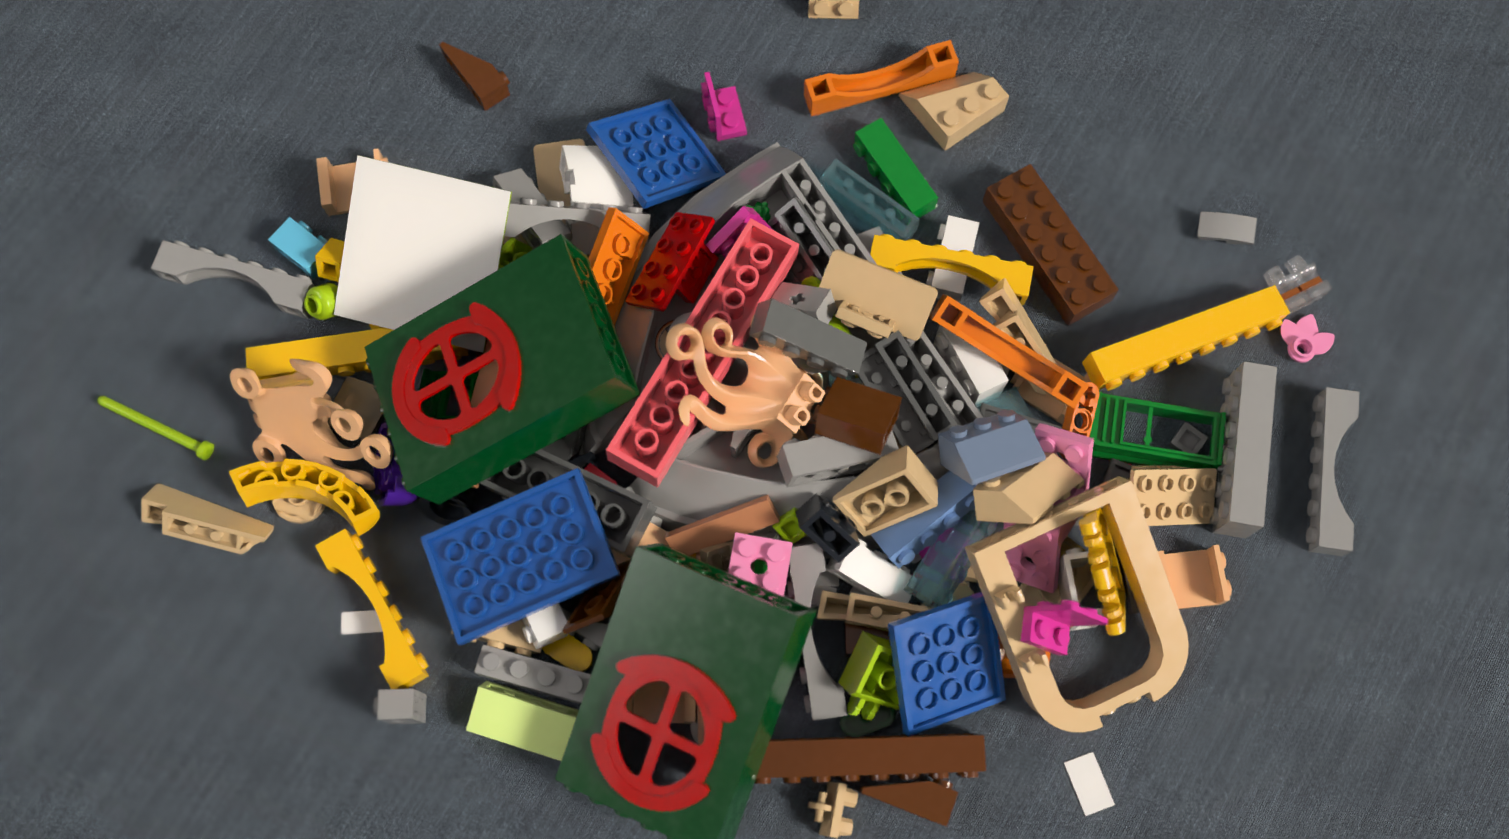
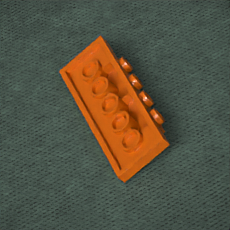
[589,207,650,326]

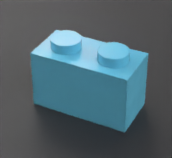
[268,217,328,280]

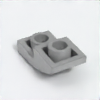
[1197,212,1257,245]

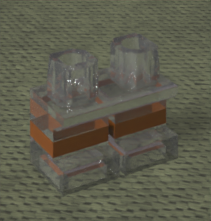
[1264,255,1332,315]

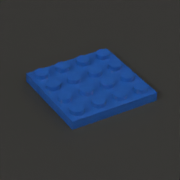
[586,99,726,209]
[888,592,1006,736]

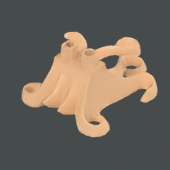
[666,314,825,468]
[230,359,394,491]

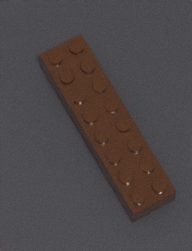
[754,733,986,784]

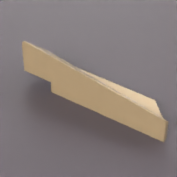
[979,278,1057,395]
[141,484,274,555]
[817,590,932,631]

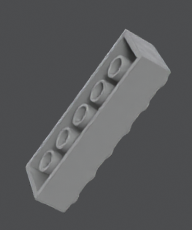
[1210,361,1277,539]

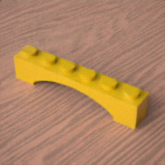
[870,234,1034,305]
[315,529,429,689]

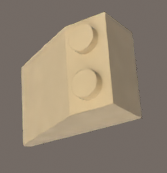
[832,445,938,537]

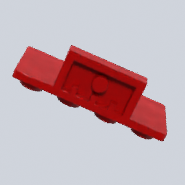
[625,212,719,312]

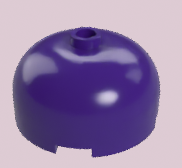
[373,422,420,506]

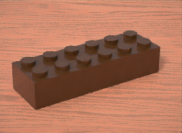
[982,164,1119,326]

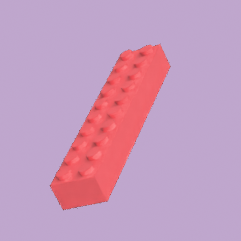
[606,218,799,488]

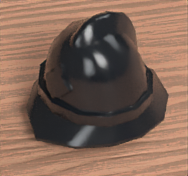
[418,487,476,525]

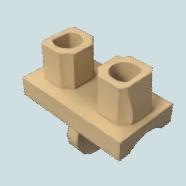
[808,782,858,838]

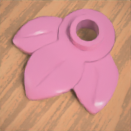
[1280,314,1335,363]

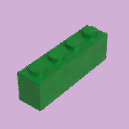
[853,118,938,223]

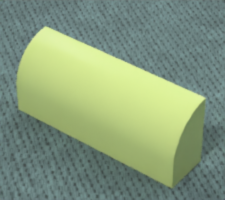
[466,681,579,761]

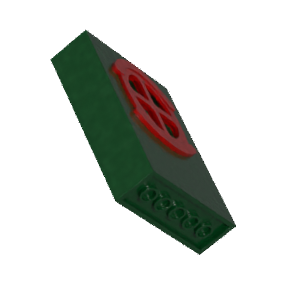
[364,234,641,505]
[555,543,817,839]

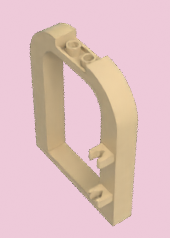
[965,476,1189,732]

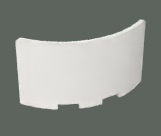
[559,145,634,255]

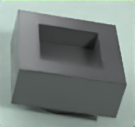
[1168,422,1208,454]

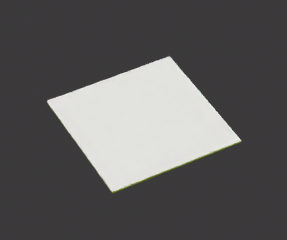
[334,155,512,353]

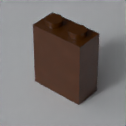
[812,377,902,455]

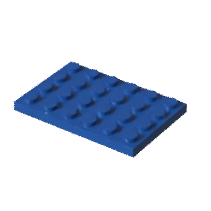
[420,468,621,645]

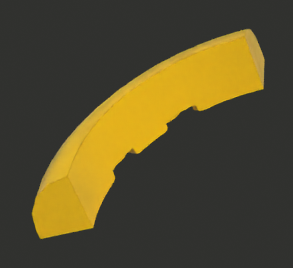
[228,459,380,536]

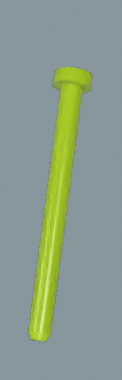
[97,396,214,461]

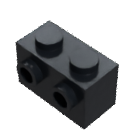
[796,493,860,563]

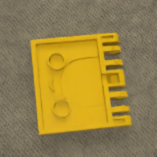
[1079,507,1126,636]

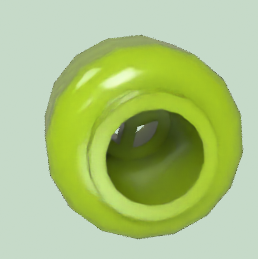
[304,283,338,320]

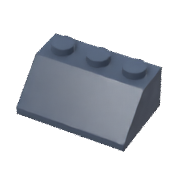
[938,410,1046,486]

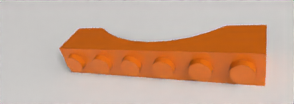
[804,40,959,117]
[928,294,1089,408]

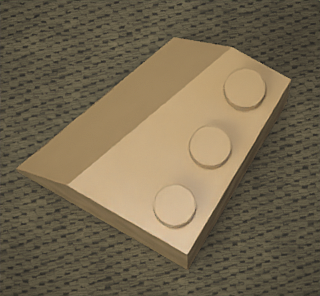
[898,72,1009,151]
[973,452,1085,524]

